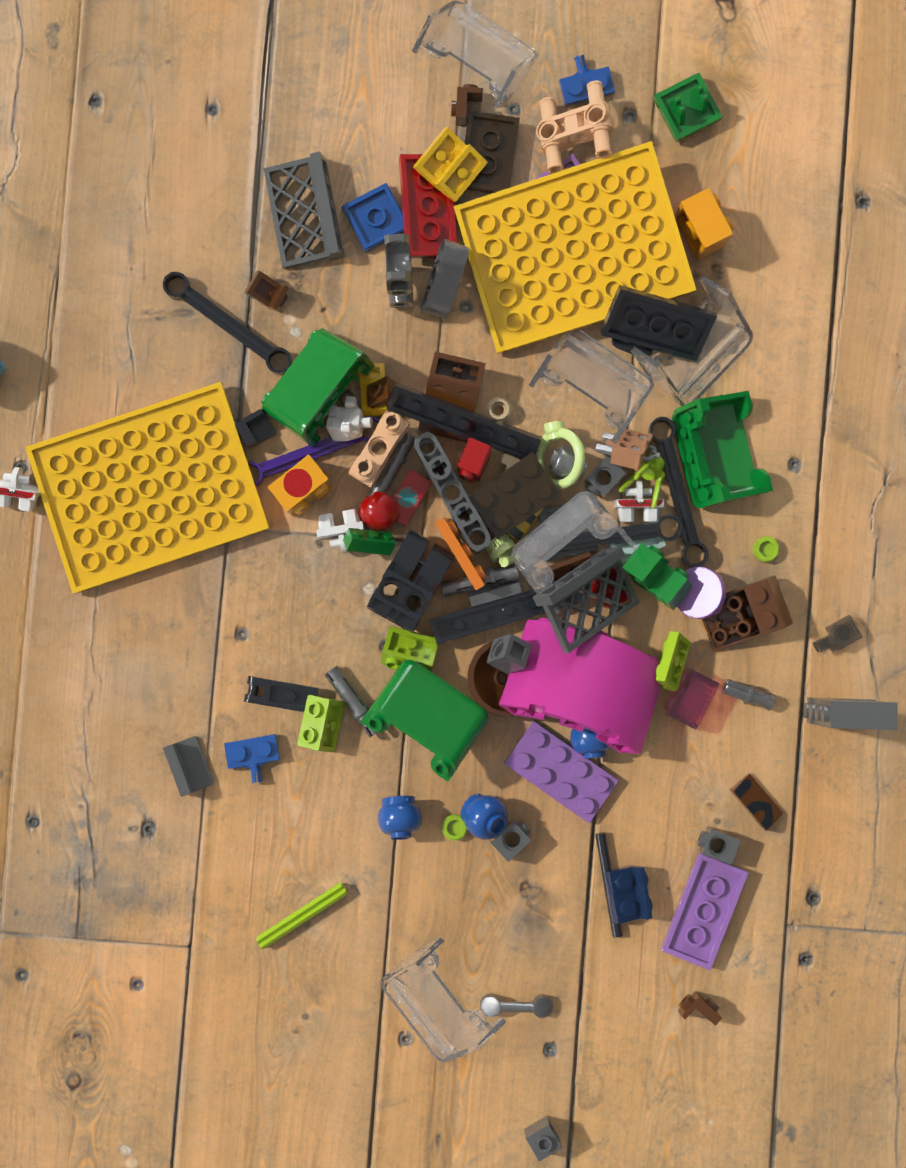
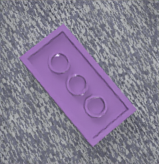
[504,721,618,823]
[661,852,748,971]

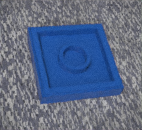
[341,183,404,253]

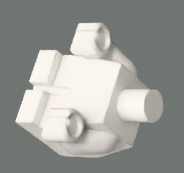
[326,396,373,441]

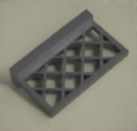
[263,151,345,269]
[533,547,640,653]

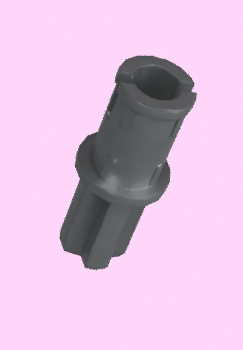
[722,679,775,711]

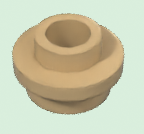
[486,397,512,423]

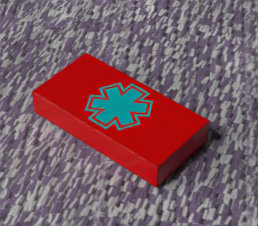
[392,469,432,527]

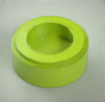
[752,536,780,562]
[442,814,468,841]

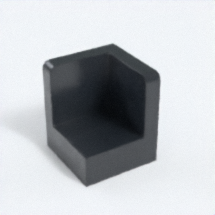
[235,409,276,449]

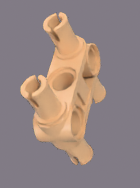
[536,81,615,174]
[349,410,410,488]

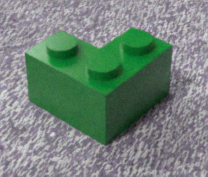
[622,542,692,611]

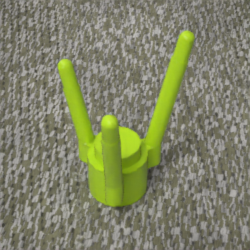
[619,454,666,509]

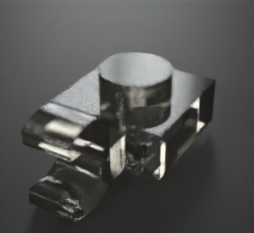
[812,615,862,652]

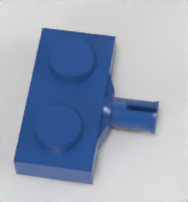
[559,55,615,106]
[224,734,280,783]

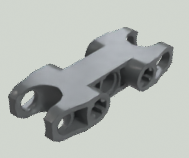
[384,234,414,308]
[414,431,491,554]

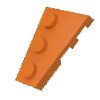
[435,517,487,590]

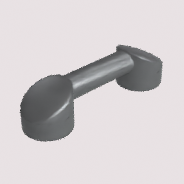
[480,993,553,1018]

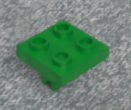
[653,72,723,143]

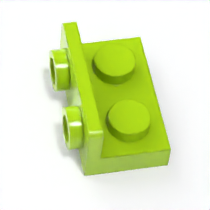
[380,626,438,671]
[656,631,691,691]
[297,695,345,752]

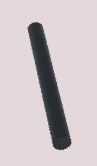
[595,832,623,938]

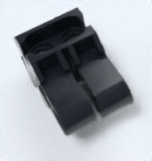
[367,529,455,633]

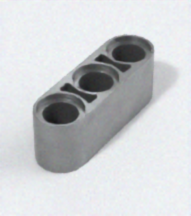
[420,239,469,319]

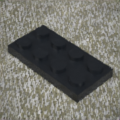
[600,285,717,361]

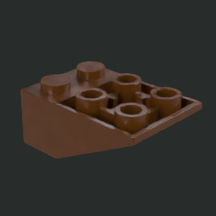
[418,351,486,443]
[702,575,793,651]

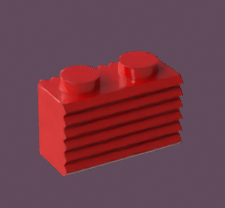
[457,438,493,483]

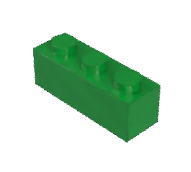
[343,528,396,556]

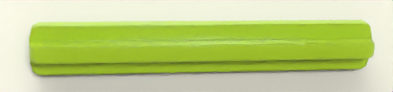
[256,882,348,949]

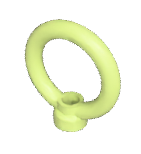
[535,421,585,490]

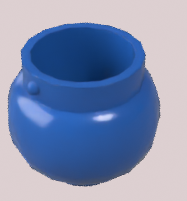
[570,728,612,759]
[461,794,508,840]
[378,796,422,840]

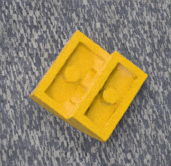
[413,127,488,202]

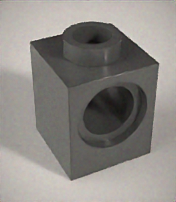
[584,456,626,498]
[486,633,532,674]
[490,819,531,862]
[697,826,741,865]
[524,1116,562,1161]

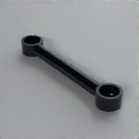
[163,272,293,375]
[648,417,709,568]
[527,515,683,560]

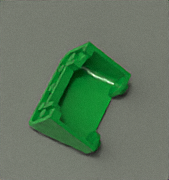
[261,328,375,448]
[672,391,773,508]
[361,660,489,782]

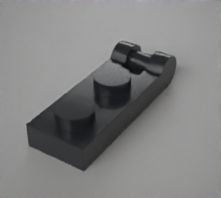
[244,676,319,712]

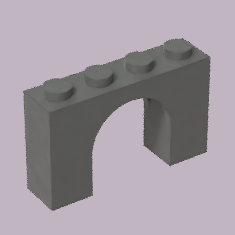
[803,697,897,730]

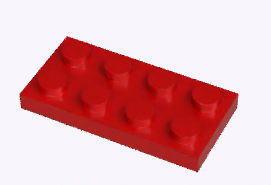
[399,154,457,258]

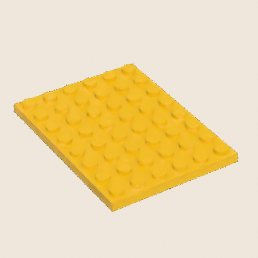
[454,141,696,354]
[25,382,270,594]

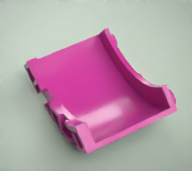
[499,618,661,754]

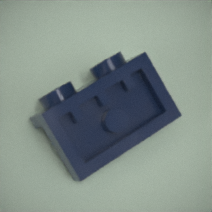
[604,865,653,924]

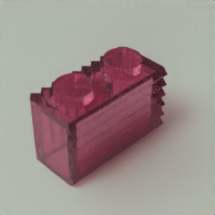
[664,669,720,730]

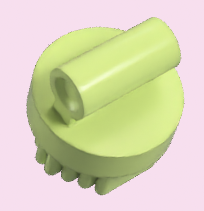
[485,534,520,567]

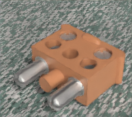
[595,428,660,471]

